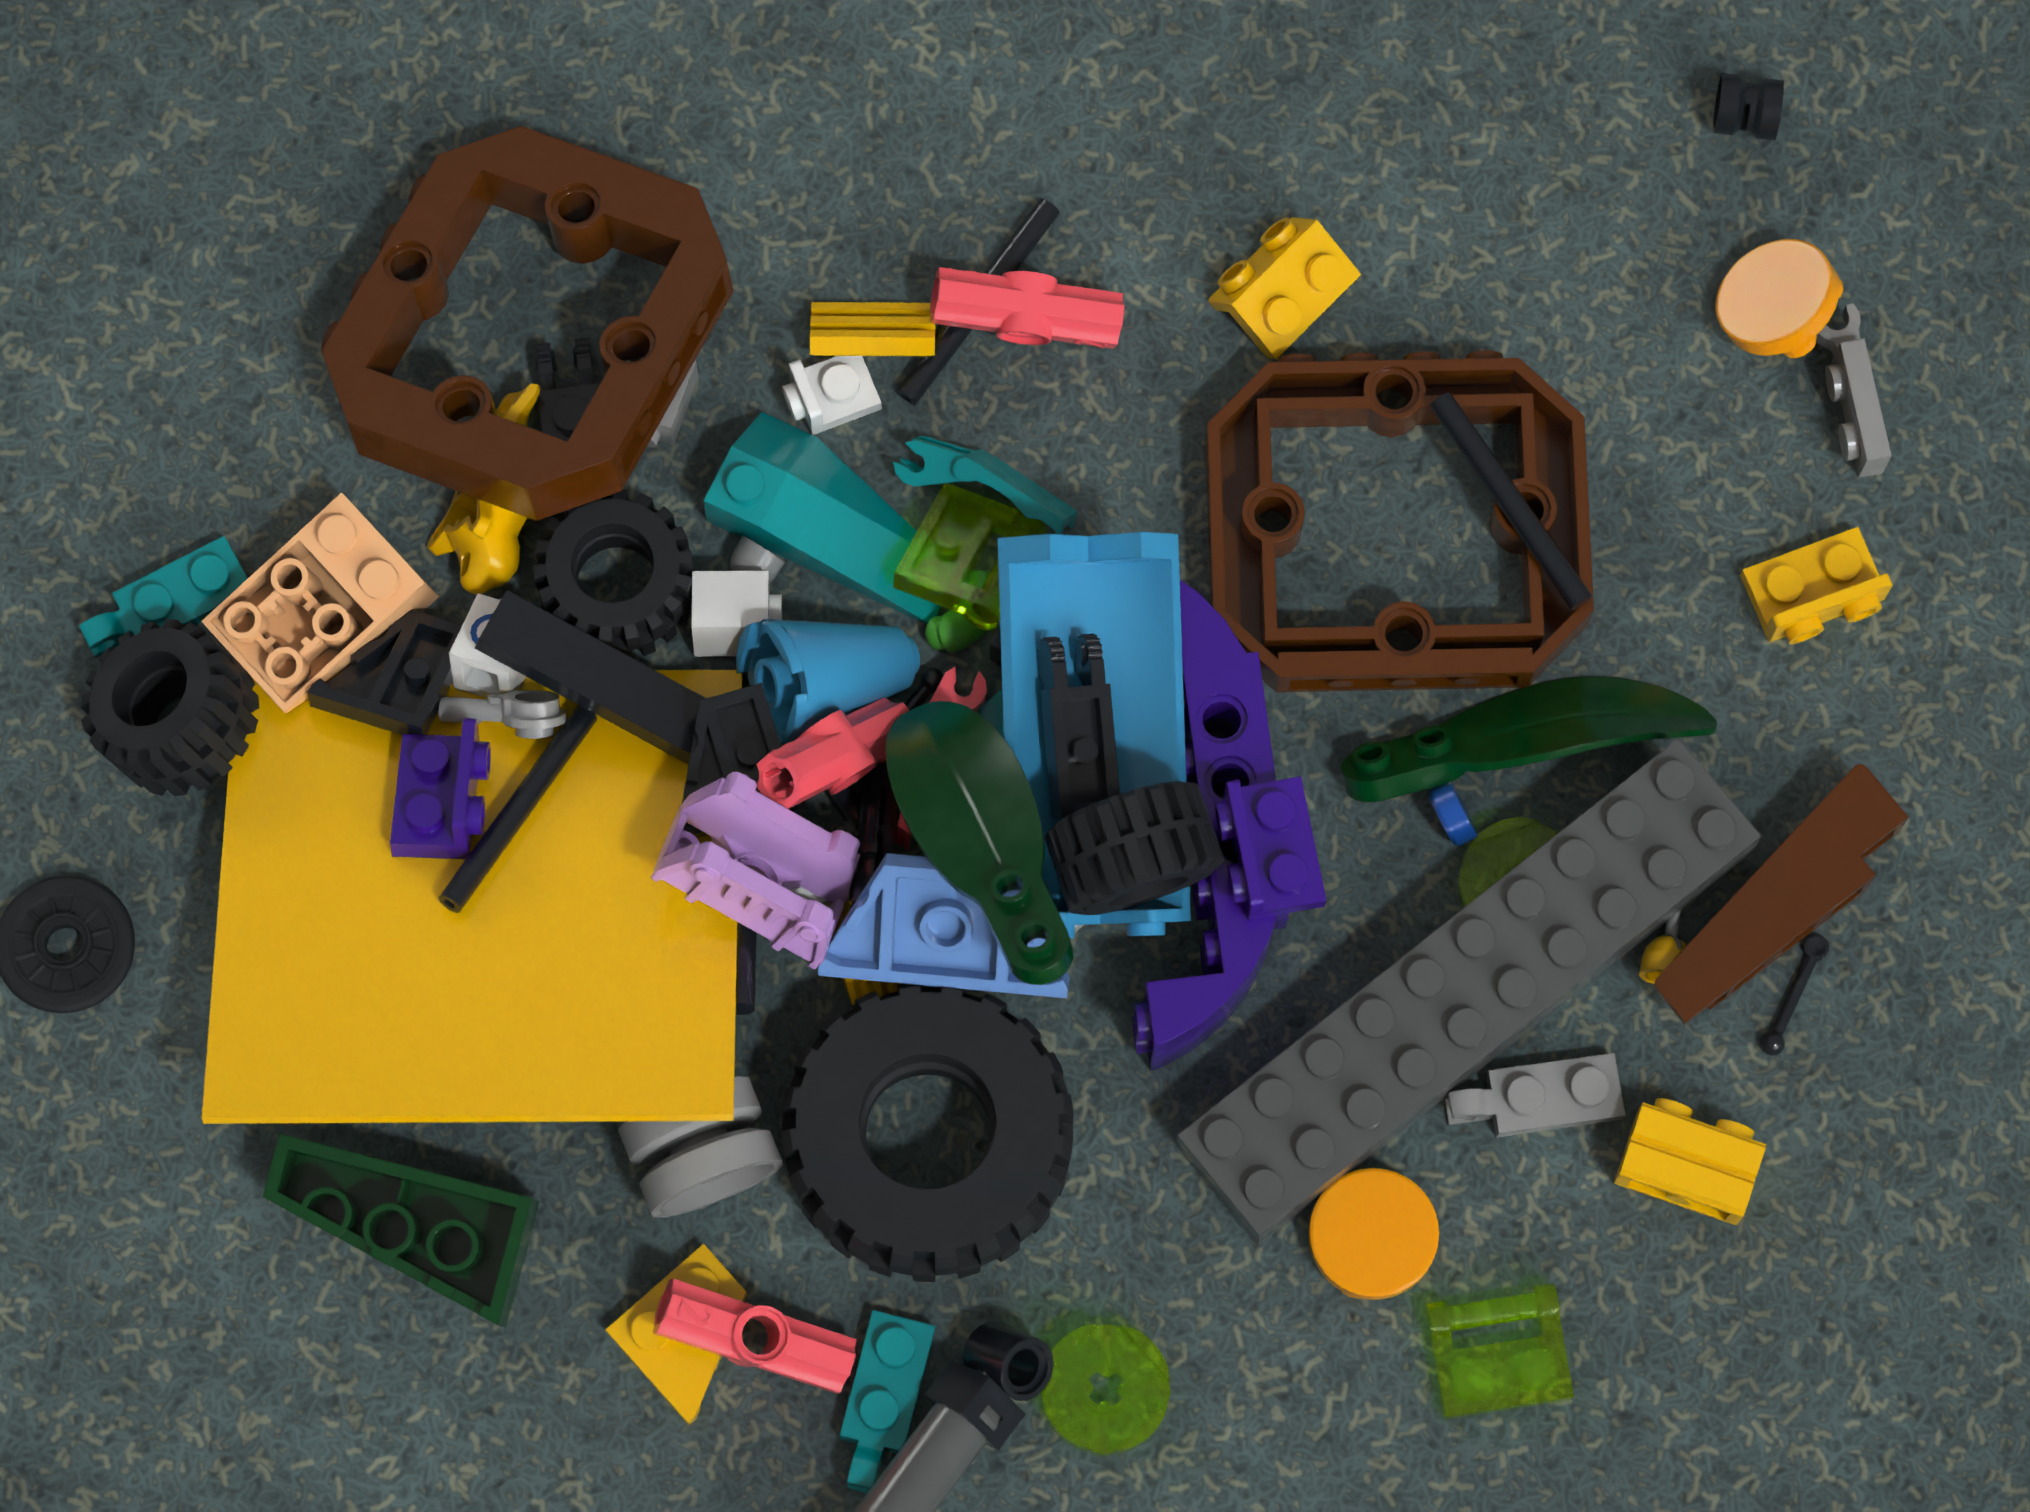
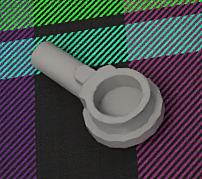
[439,690,566,739]

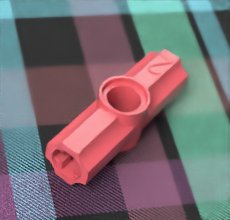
[930,267,1124,349]
[757,697,909,809]
[653,1278,857,1394]

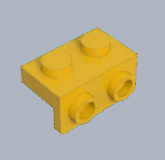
[1208,217,1361,359]

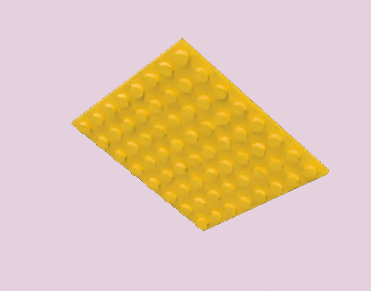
[202,670,743,1124]

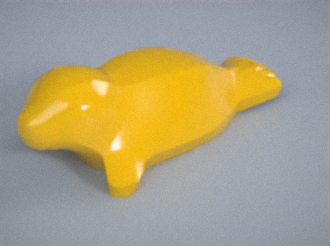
[427,384,540,595]

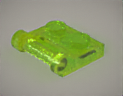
[893,483,1047,630]
[1425,1283,1574,1420]

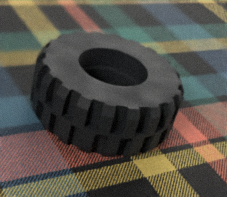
[781,983,1074,1282]

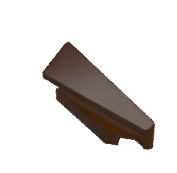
[1654,764,1908,1025]

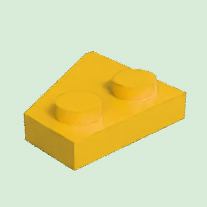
[605,1244,747,1425]

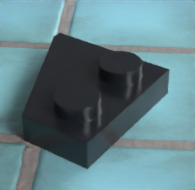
[308,610,462,735]
[682,683,799,838]

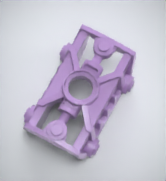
[651,772,860,970]

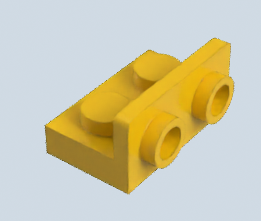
[1740,527,1893,644]

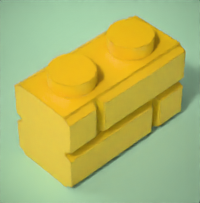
[1613,1098,1766,1226]

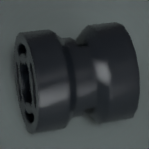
[1713,72,1784,141]

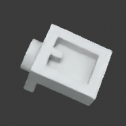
[782,356,882,435]

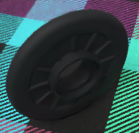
[0,876,135,1013]

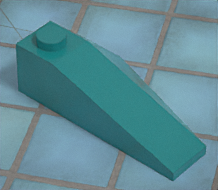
[703,412,959,625]

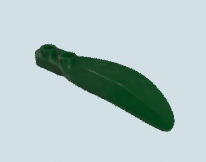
[1341,676,1717,802]
[886,701,1073,985]

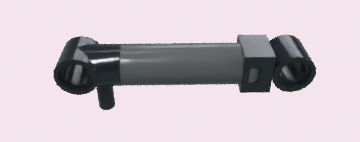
[853,1321,1054,1512]

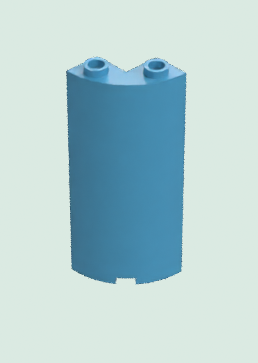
[997,532,1191,938]

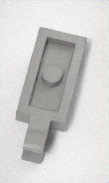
[1816,303,1892,478]
[1444,1053,1626,1138]

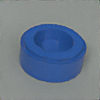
[1429,781,1479,847]

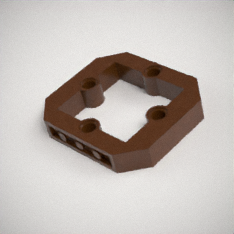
[321,126,734,521]
[1205,350,1594,692]

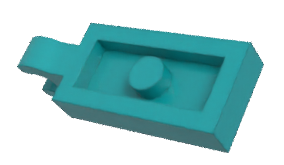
[79,536,248,658]
[840,1310,936,1494]

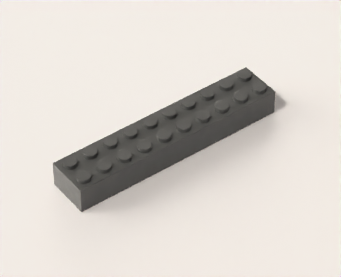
[1177,738,1761,1246]

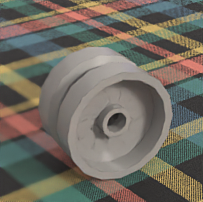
[618,1076,783,1218]

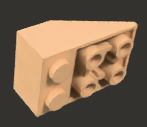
[201,492,439,713]

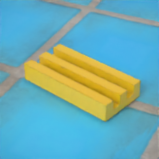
[810,302,935,356]

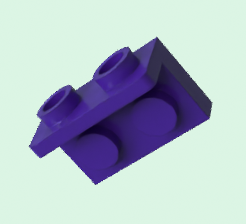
[390,718,491,859]
[1214,776,1327,920]

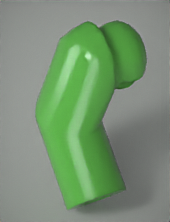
[925,570,996,652]

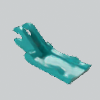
[893,435,1077,535]

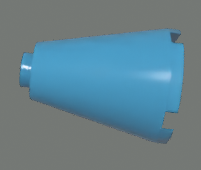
[736,619,920,745]

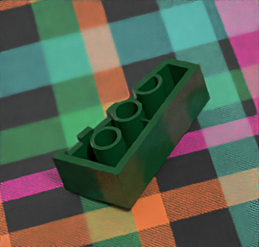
[262,1133,540,1327]

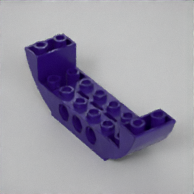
[1132,580,1289,1071]

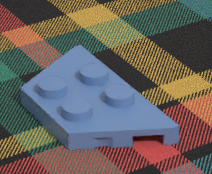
[818,853,1070,998]

